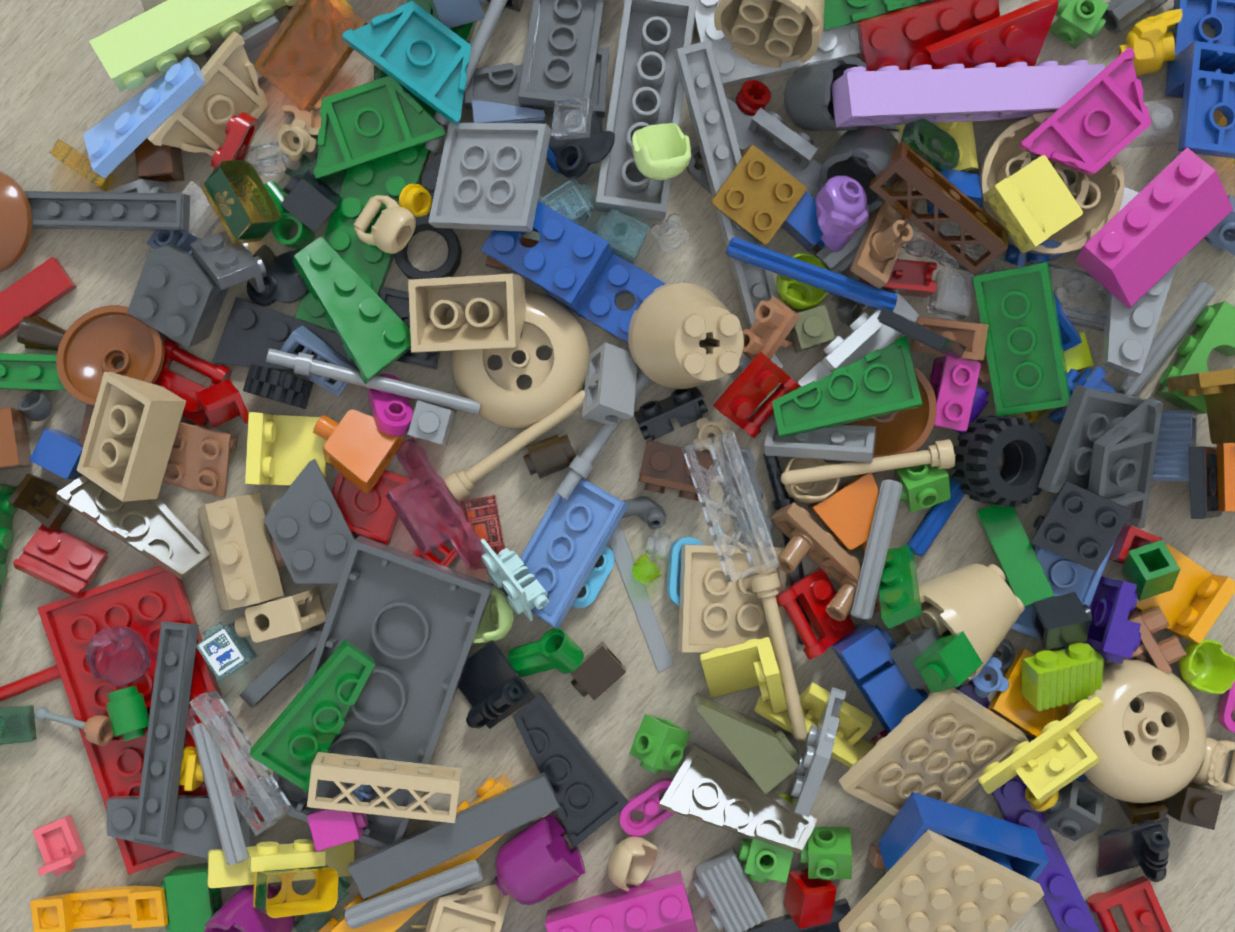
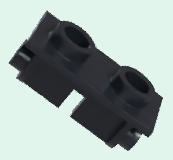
[634,386,708,441]

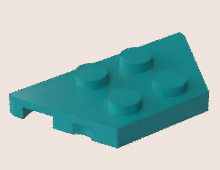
[342,1,471,126]

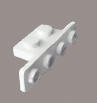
[797,292,919,386]

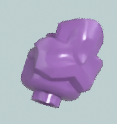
[815,175,869,252]

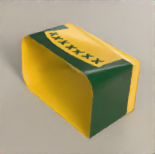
[253,865,339,918]

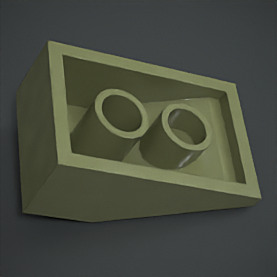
[692,693,800,794]

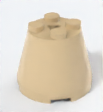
[714,0,825,68]
[628,282,744,389]
[897,563,1024,686]

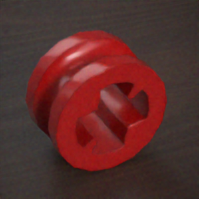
[735,80,771,116]

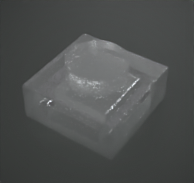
[551,98,593,140]
[247,142,288,177]

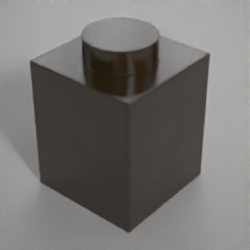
[571,641,626,701]
[1164,782,1223,830]

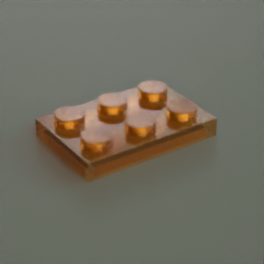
[254,0,369,113]

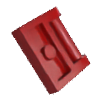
[154,338,232,426]
[713,352,802,439]
[776,568,856,660]
[1087,876,1172,932]

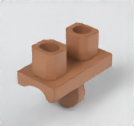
[742,296,801,361]
[1124,606,1187,674]

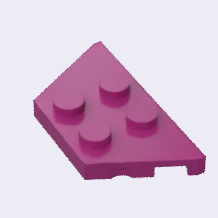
[1018,47,1152,176]

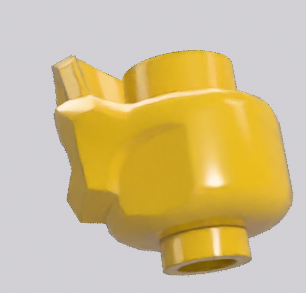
[1118,9,1183,76]

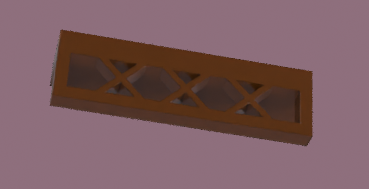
[869,141,1008,276]

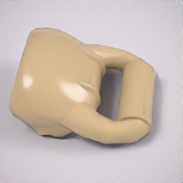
[353,195,416,254]
[1192,738,1235,792]

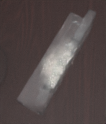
[681,429,780,583]
[186,691,294,836]

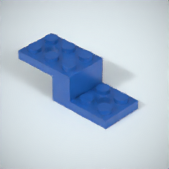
[1165,0,1235,159]
[481,201,666,345]

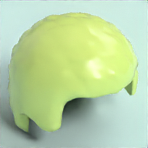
[632,123,691,180]
[474,587,514,643]

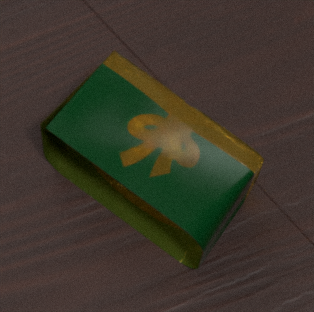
[201,160,281,244]

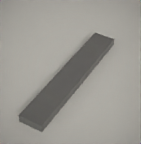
[24,191,190,232]
[134,621,199,845]
[348,772,560,899]

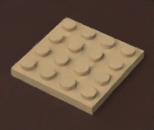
[838,688,1028,817]
[838,829,1044,932]

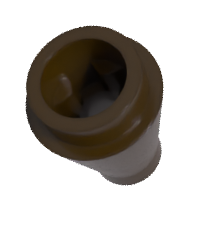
[17,315,67,351]

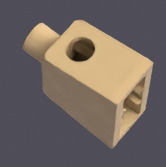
[234,587,327,643]

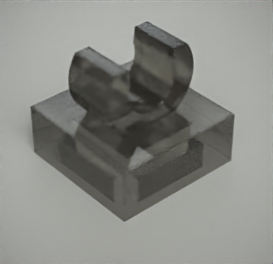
[829,292,867,327]

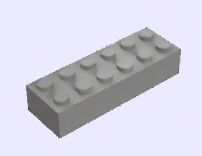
[596,0,697,221]

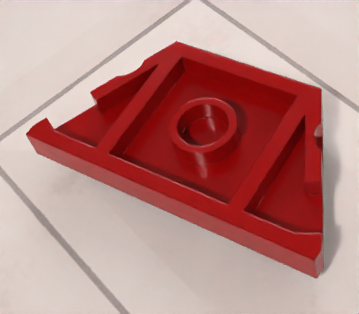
[924,0,1058,69]

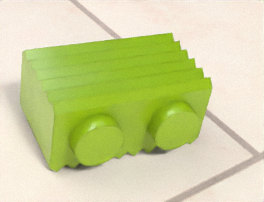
[1020,643,1104,711]

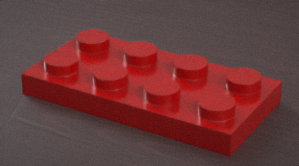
[856,0,1000,71]

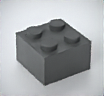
[127,243,229,348]

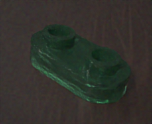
[901,118,960,173]

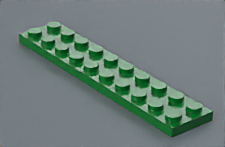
[295,0,477,333]

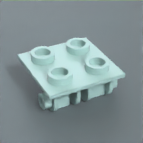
[480,538,549,622]

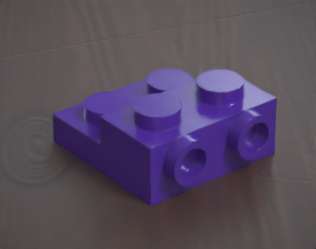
[1079,577,1141,664]

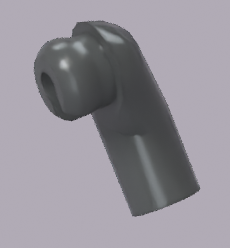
[621,496,666,530]

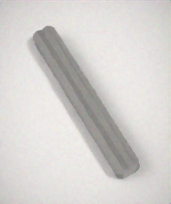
[1117,282,1215,396]
[851,479,903,620]
[191,721,248,865]
[345,860,483,929]

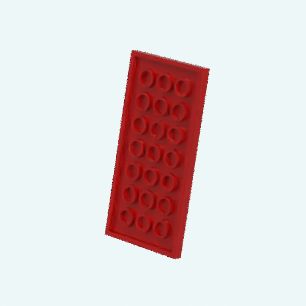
[37,566,266,875]

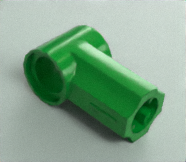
[249,181,315,250]
[508,628,584,677]

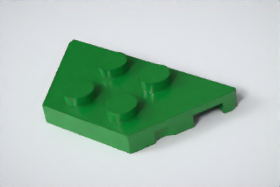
[314,76,446,180]

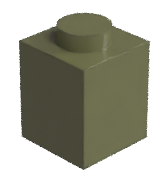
[790,305,836,353]

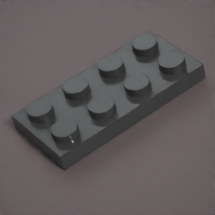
[518,0,605,111]

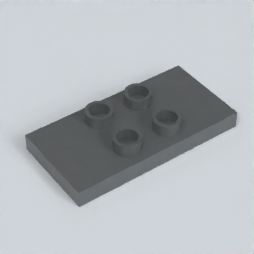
[262,536,494,849]

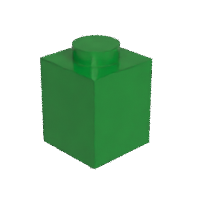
[1122,540,1181,601]
[912,631,983,694]

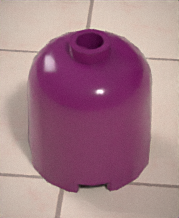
[495,814,585,905]
[203,883,295,932]

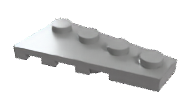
[1102,263,1178,378]

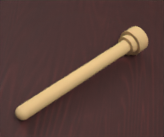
[444,390,585,501]
[781,439,955,485]
[750,571,808,742]

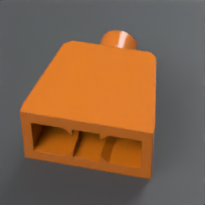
[313,409,404,495]
[808,473,879,552]

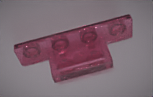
[386,437,485,569]

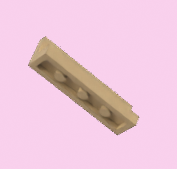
[307,752,462,823]

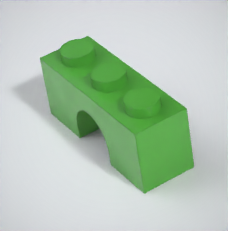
[1155,301,1235,415]

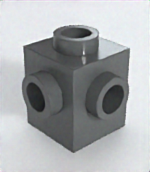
[1044,779,1104,842]

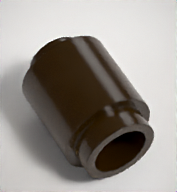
[523,434,576,479]

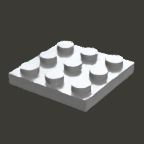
[428,123,551,232]

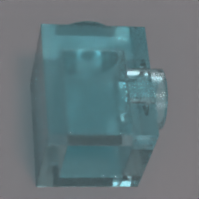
[593,208,650,263]

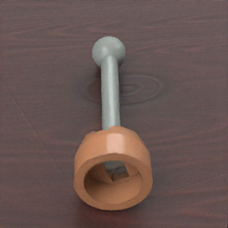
[35,707,114,746]

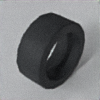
[394,215,462,280]

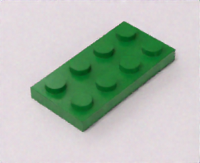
[973,262,1071,416]

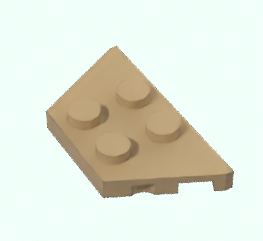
[147,30,269,156]
[425,884,510,932]

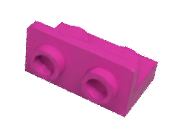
[930,355,981,432]

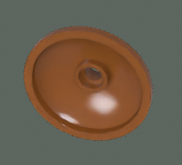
[0,171,32,272]
[56,305,165,407]
[842,365,937,458]

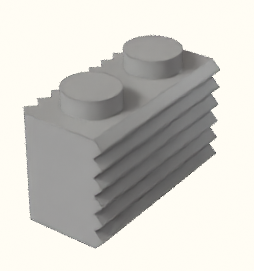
[693,848,768,932]

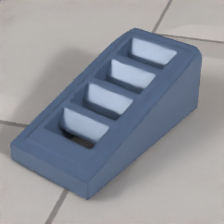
[472,100,545,124]
[279,325,359,397]

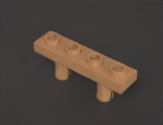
[850,174,919,289]
[770,502,881,621]

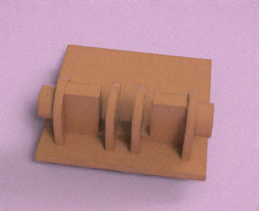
[162,421,238,497]

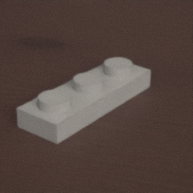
[764,420,876,463]

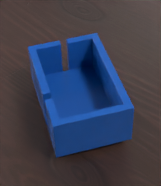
[831,621,928,734]

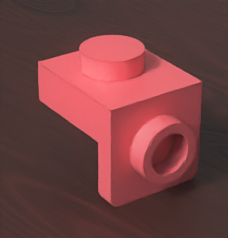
[32,814,86,876]

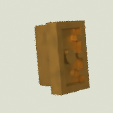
[710,144,808,245]
[1167,368,1235,444]

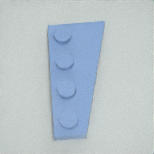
[83,56,205,179]

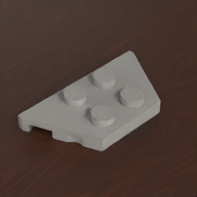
[791,687,846,817]

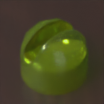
[632,552,662,584]

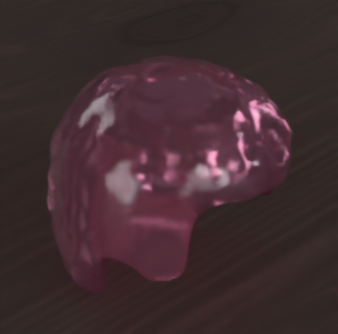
[85,626,151,686]

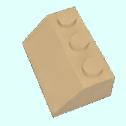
[408,274,526,353]
[77,372,186,502]
[197,493,284,611]

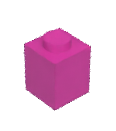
[307,809,368,852]

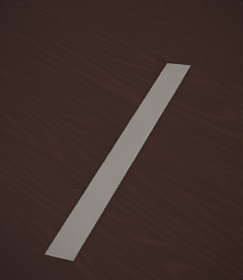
[608,522,674,672]

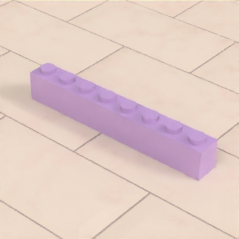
[831,60,1105,127]

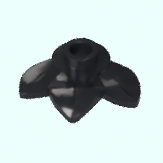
[550,109,615,179]
[247,245,309,306]

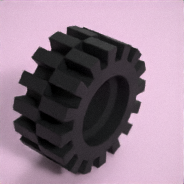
[243,364,314,409]

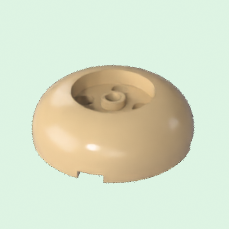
[979,112,1124,255]
[451,290,590,429]
[1068,659,1206,803]

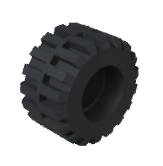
[952,416,1051,508]

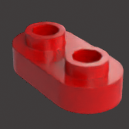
[211,112,258,182]

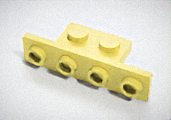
[754,682,875,768]
[978,696,1104,803]
[207,839,355,888]

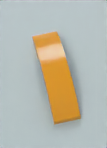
[30,886,168,932]

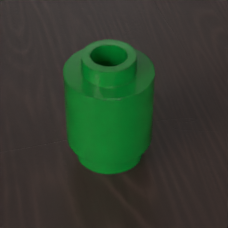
[106,686,149,741]

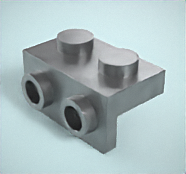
[190,229,267,293]

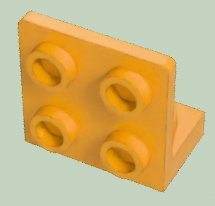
[1135,544,1235,644]

